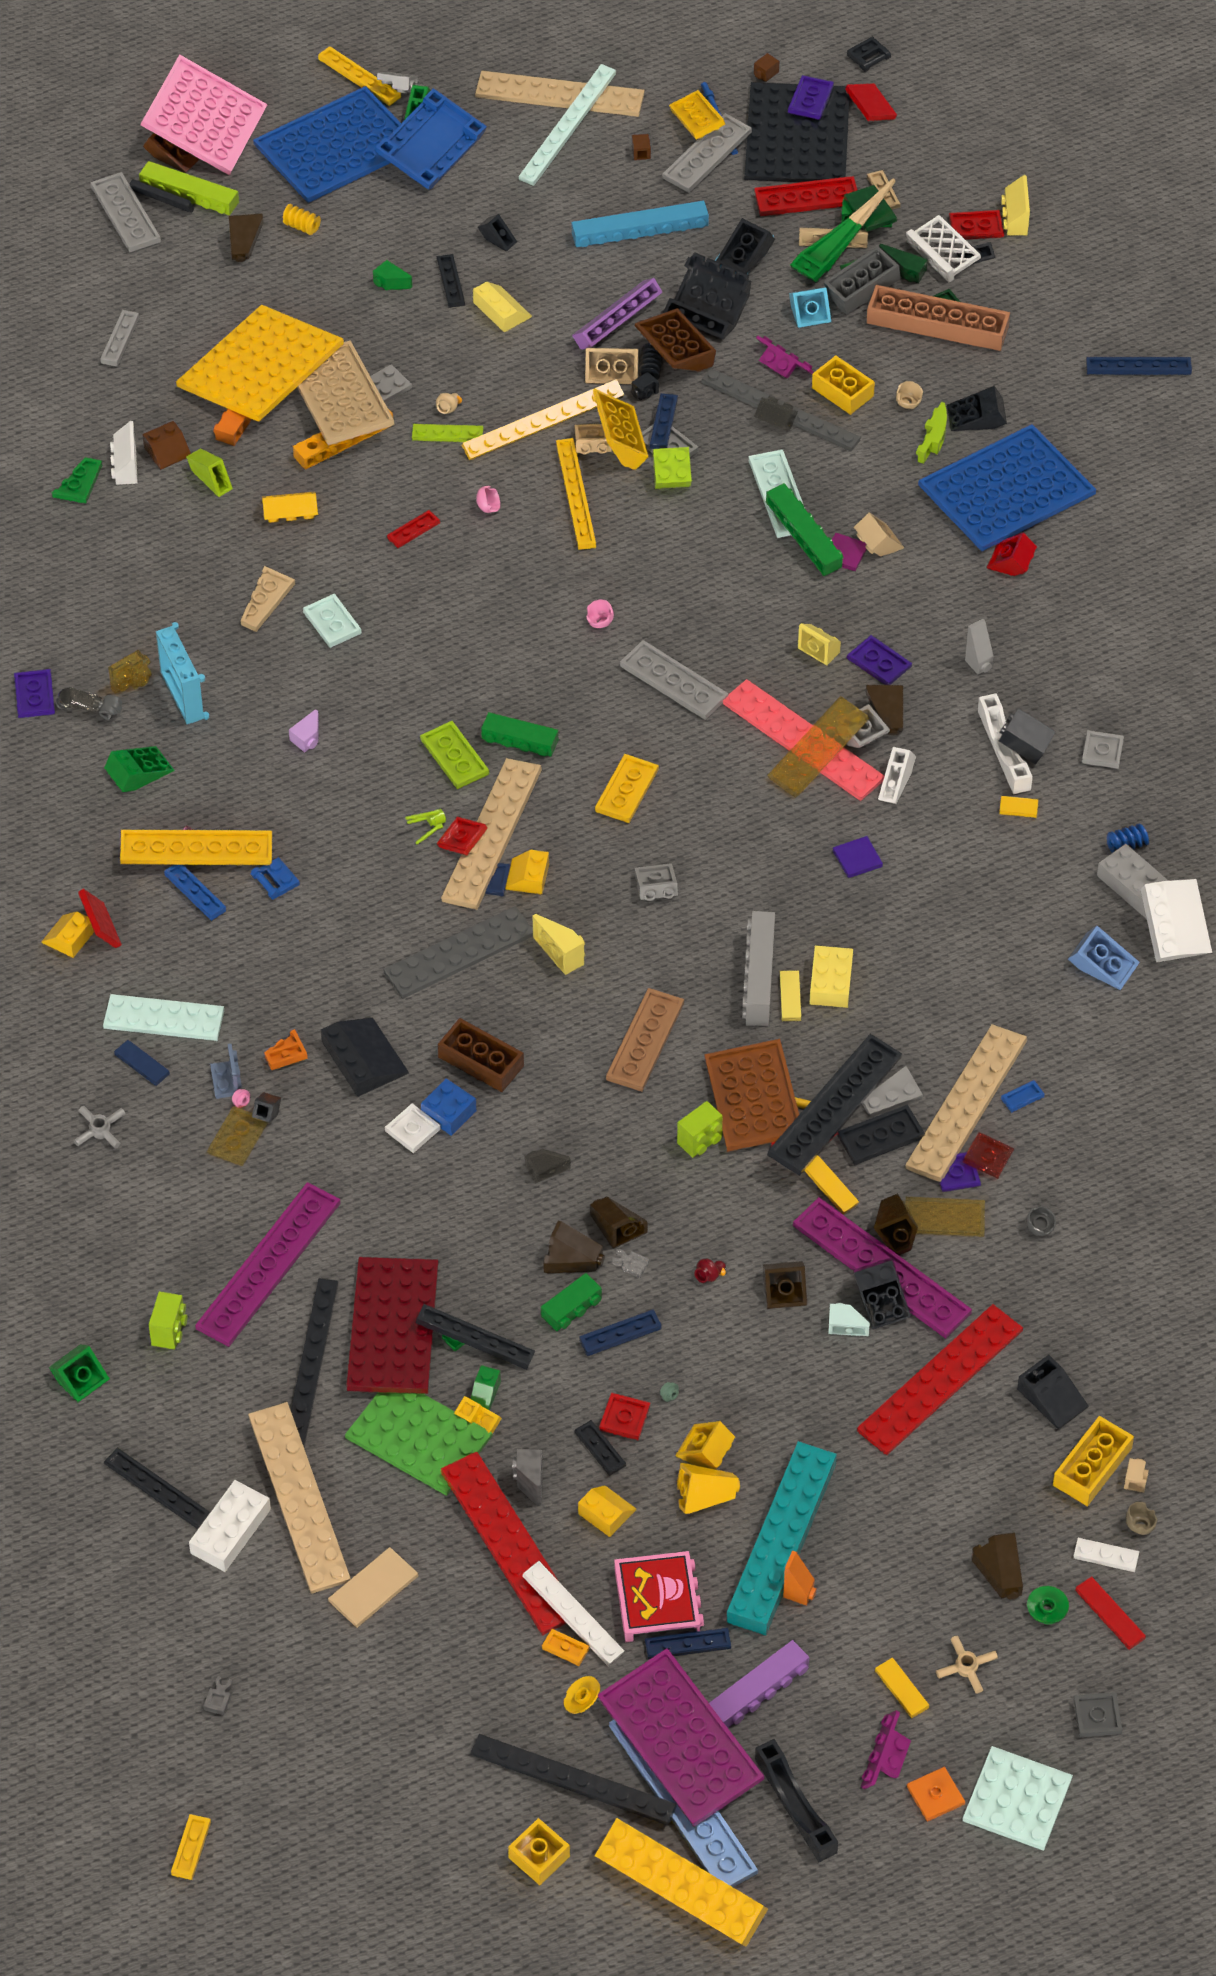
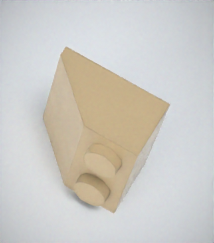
[854,513,904,556]

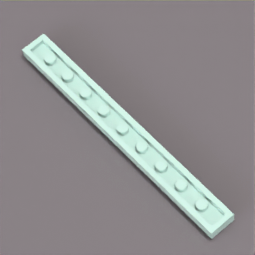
[519,64,616,186]

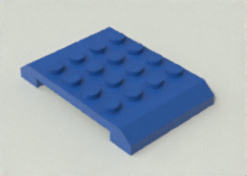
[374,88,487,190]

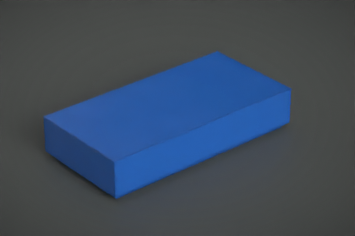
[1001,1080,1045,1113]

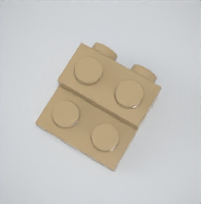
[575,424,612,454]

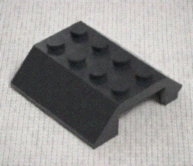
[663,252,751,340]

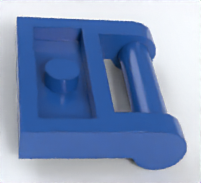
[251,857,300,900]

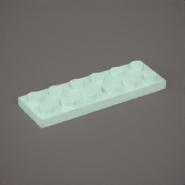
[749,449,805,538]
[103,994,224,1041]

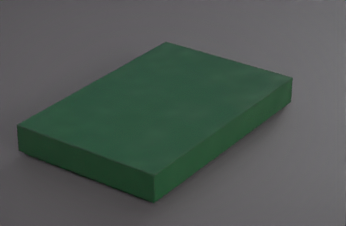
[844,185,897,232]

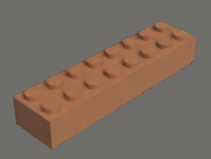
[867,285,1010,351]

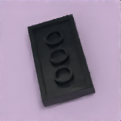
[837,1104,925,1165]

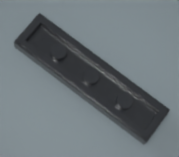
[129,179,194,213]
[436,254,465,308]

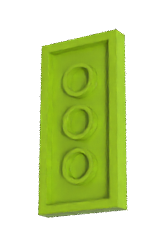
[420,721,489,789]

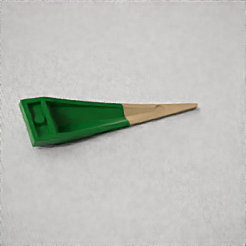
[790,178,895,283]

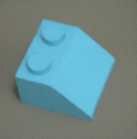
[789,288,831,328]

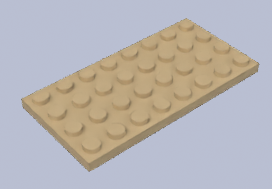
[297,341,395,445]

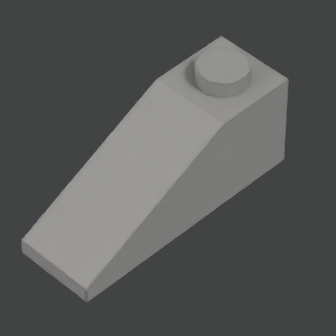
[965,619,994,675]

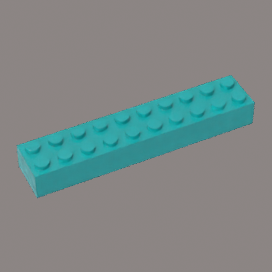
[727,1441,837,1636]

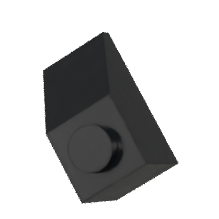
[477,214,517,251]

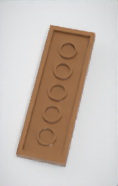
[606,988,684,1092]

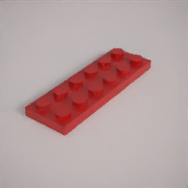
[754,176,857,217]

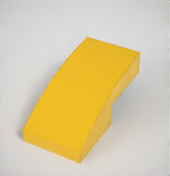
[454,1396,502,1434]

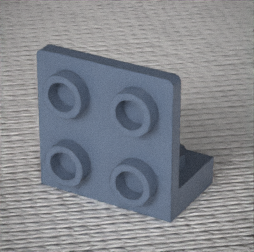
[210,1044,242,1099]

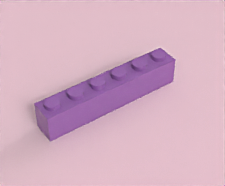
[572,278,662,349]
[709,1640,809,1728]

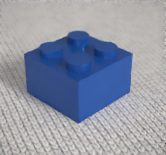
[421,1079,477,1136]

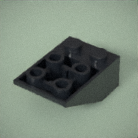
[947,386,1007,431]
[854,1257,911,1329]
[1017,1354,1089,1430]

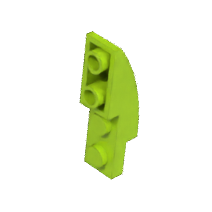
[916,402,947,464]

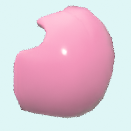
[476,486,500,513]
[586,599,614,628]

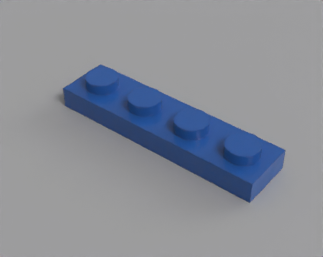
[164,864,226,921]

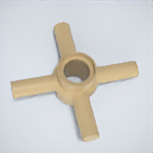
[936,1636,998,1694]

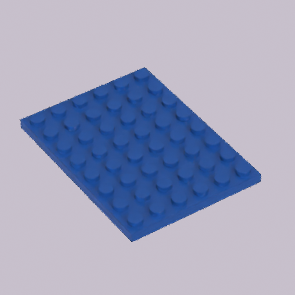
[253,86,401,203]
[918,424,1096,551]

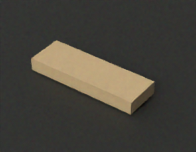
[867,170,900,209]

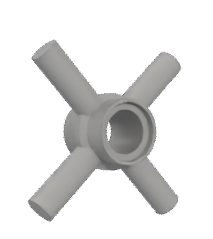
[74,1106,125,1149]

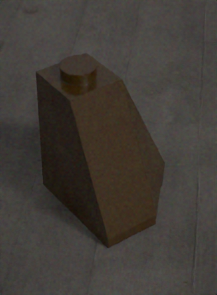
[229,214,264,262]
[866,685,903,735]
[874,1193,918,1255]
[590,1196,648,1249]
[543,1220,605,1274]
[971,1532,1023,1600]

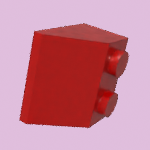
[987,532,1037,576]

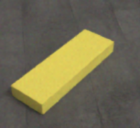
[780,971,801,1021]

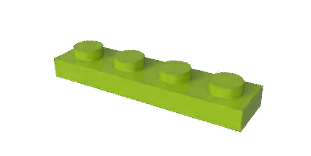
[412,424,483,442]

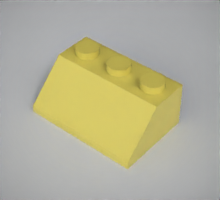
[1001,175,1030,235]
[473,282,532,332]

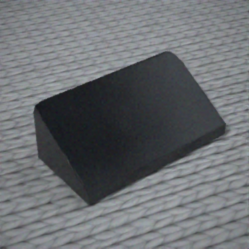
[957,242,996,264]

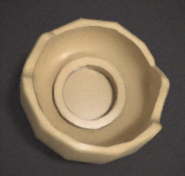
[896,381,923,409]

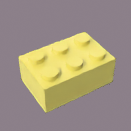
[810,946,853,1008]

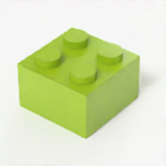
[652,447,692,489]
[677,1101,723,1158]
[149,1291,188,1350]

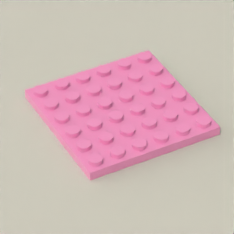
[140,55,267,175]

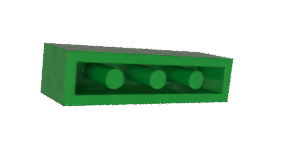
[481,712,559,757]

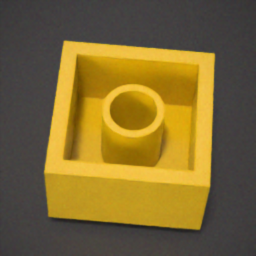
[508,1818,570,1885]

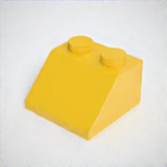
[505,850,549,894]
[42,911,94,958]
[675,1421,735,1469]
[578,1485,636,1537]

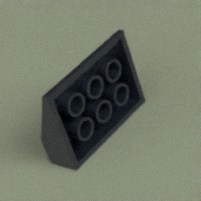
[321,1017,409,1097]

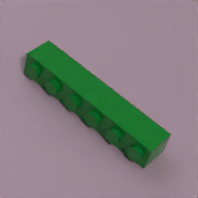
[766,483,844,576]

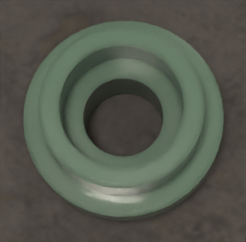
[660,1382,679,1402]

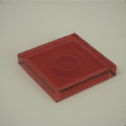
[963,1132,1014,1179]

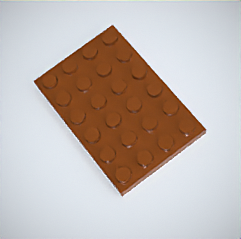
[704,1039,799,1152]

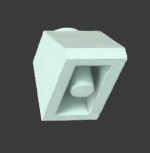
[828,1303,870,1336]

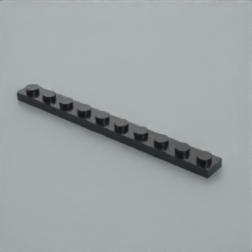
[291,1278,338,1448]
[471,1734,677,1826]

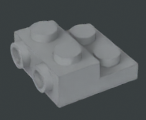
[377,72,420,93]
[635,864,678,901]

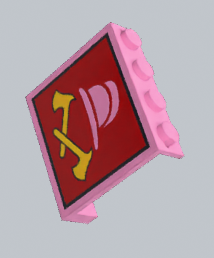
[614,1551,704,1642]

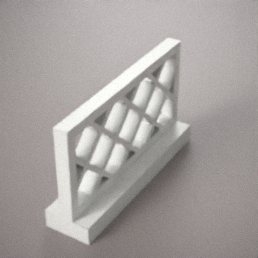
[906,215,981,282]

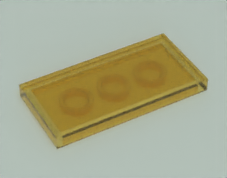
[905,1197,985,1237]

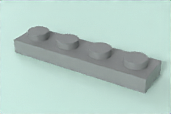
[101,310,139,367]

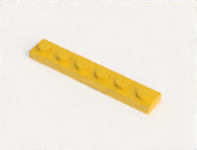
[318,46,401,106]

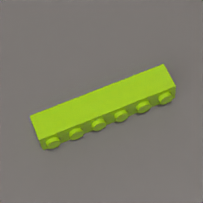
[139,161,239,215]

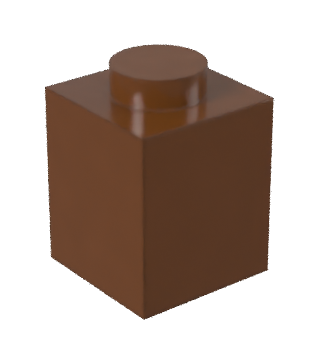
[754,53,780,82]
[632,134,651,160]

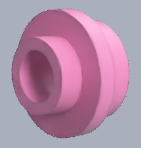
[232,1089,250,1108]

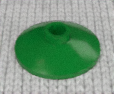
[1027,1586,1069,1624]

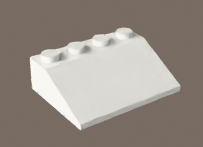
[1141,879,1212,962]

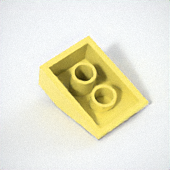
[532,914,585,975]

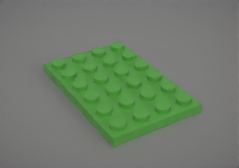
[345,1392,493,1496]

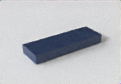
[114,1040,170,1086]

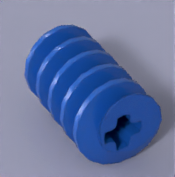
[1107,823,1149,853]

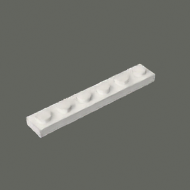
[523,1561,624,1666]

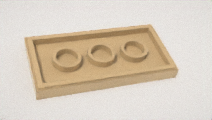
[328,1547,418,1628]

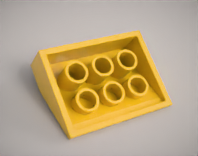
[593,389,648,470]

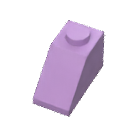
[289,709,319,752]

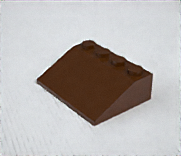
[143,133,200,173]
[634,308,716,371]

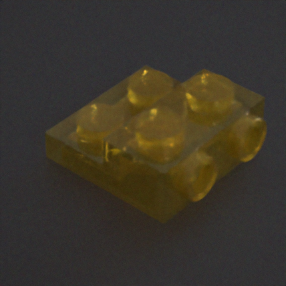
[108,650,152,694]

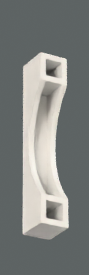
[978,693,1032,794]

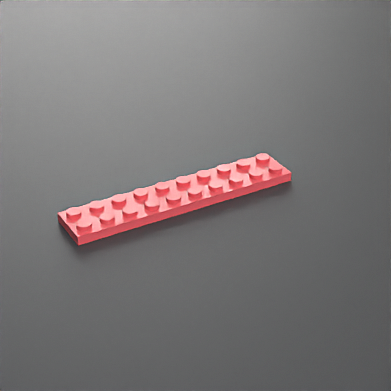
[723,679,885,801]

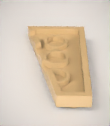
[241,566,295,632]

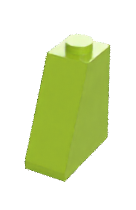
[186,448,233,497]

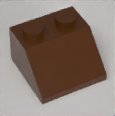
[142,421,191,470]

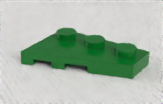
[52,457,102,504]

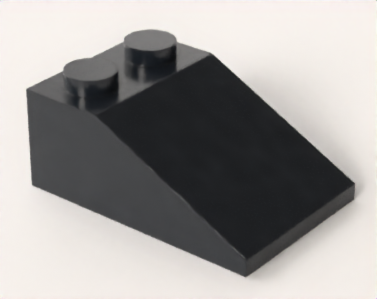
[716,218,775,274]

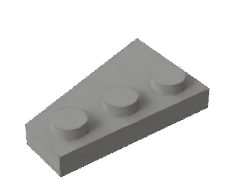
[862,1066,923,1117]

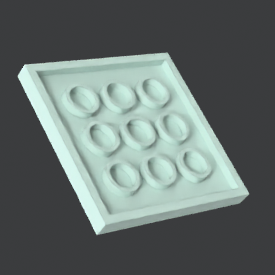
[963,1746,1073,1851]

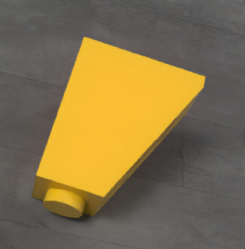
[677,1463,740,1514]

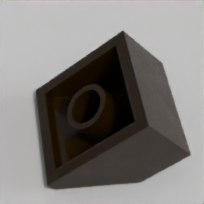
[763,1261,807,1309]

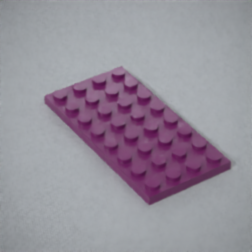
[598,1648,764,1827]

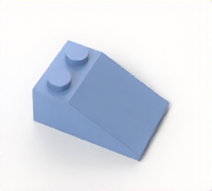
[1068,926,1140,990]

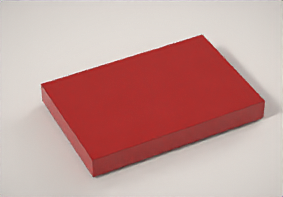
[845,83,897,121]
[949,210,1004,240]
[78,888,122,948]

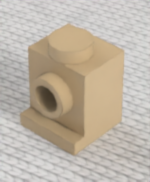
[1124,1458,1149,1493]

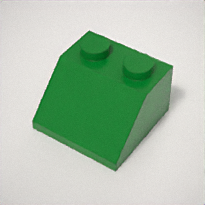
[49,1344,110,1402]

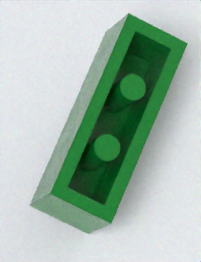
[541,1273,602,1332]

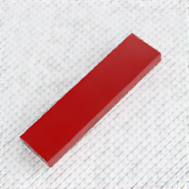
[1075,1576,1146,1650]

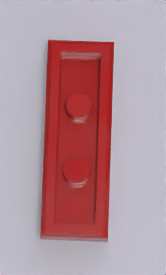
[387,510,440,548]

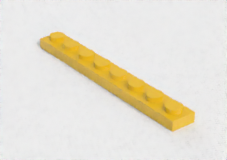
[556,438,596,550]

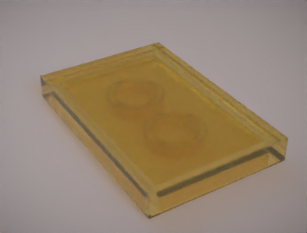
[207,1106,268,1166]

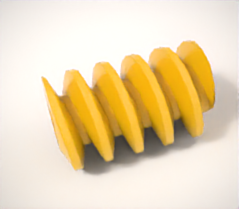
[283,204,321,235]

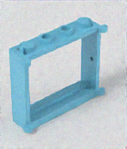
[156,622,209,724]

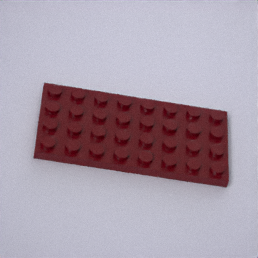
[346,1257,439,1394]

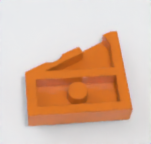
[264,1029,308,1070]

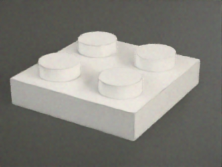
[385,1104,441,1153]

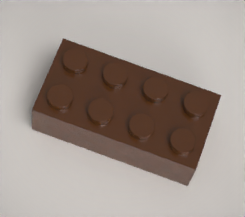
[438,1018,524,1092]

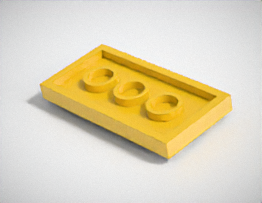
[669,90,726,140]
[595,754,659,823]

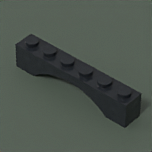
[755,1739,838,1863]

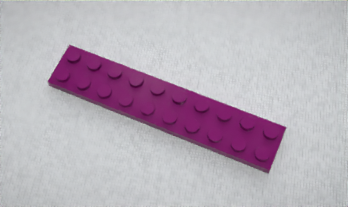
[195,1182,341,1347]
[793,1197,972,1339]

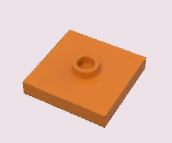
[907,1767,965,1822]

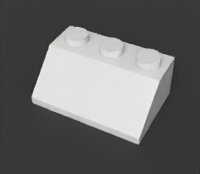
[110,421,137,485]

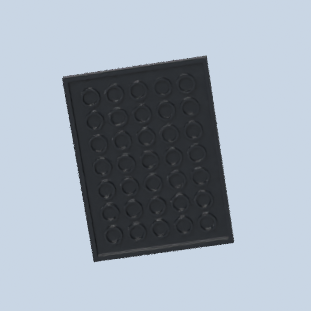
[744,82,850,182]

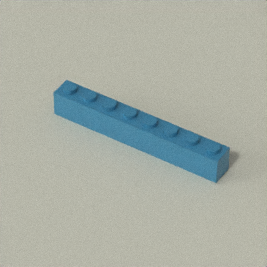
[571,201,709,247]

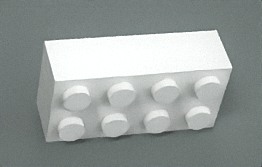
[189,1480,271,1572]

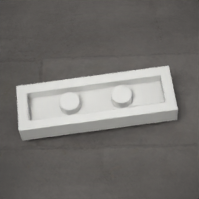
[1073,1538,1139,1572]

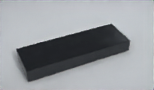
[575,1420,626,1476]

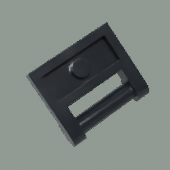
[847,36,891,72]

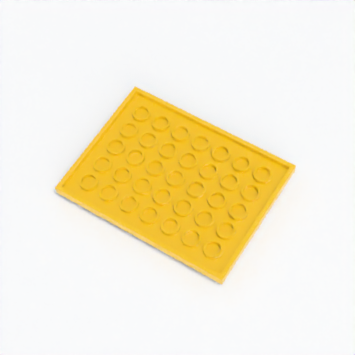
[176,305,344,422]

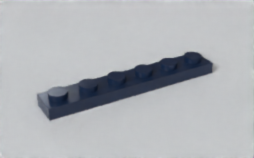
[1086,357,1192,375]

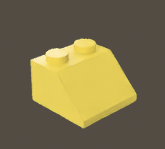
[798,623,841,665]

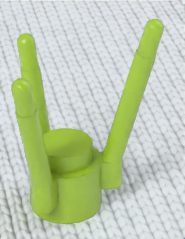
[405,809,446,844]

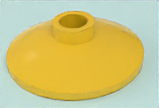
[564,1676,600,1714]

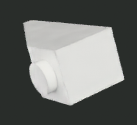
[878,747,916,804]

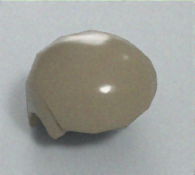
[1126,1502,1158,1535]

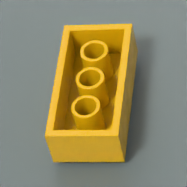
[1053,1416,1134,1507]

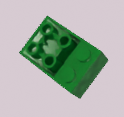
[104,746,175,792]

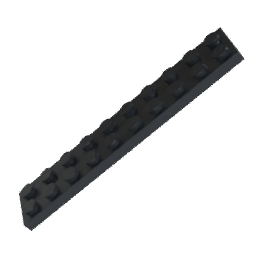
[767,1033,902,1176]

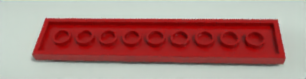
[857,1304,1023,1456]
[441,1451,567,1636]

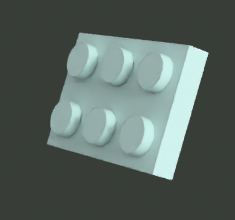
[303,594,361,648]

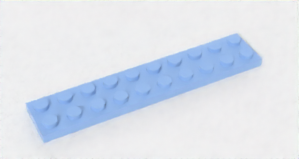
[609,1720,758,1887]

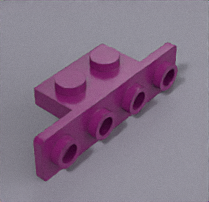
[756,335,814,379]
[861,1710,911,1789]

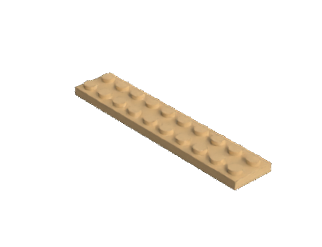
[475,71,644,117]
[441,758,542,910]
[905,1024,1027,1182]
[248,1402,351,1594]

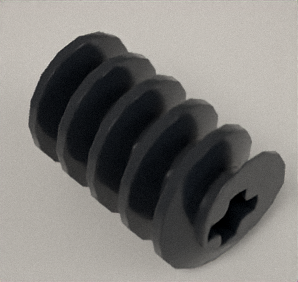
[638,343,662,380]

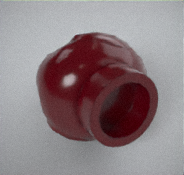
[694,1258,726,1283]

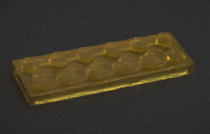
[767,696,869,798]

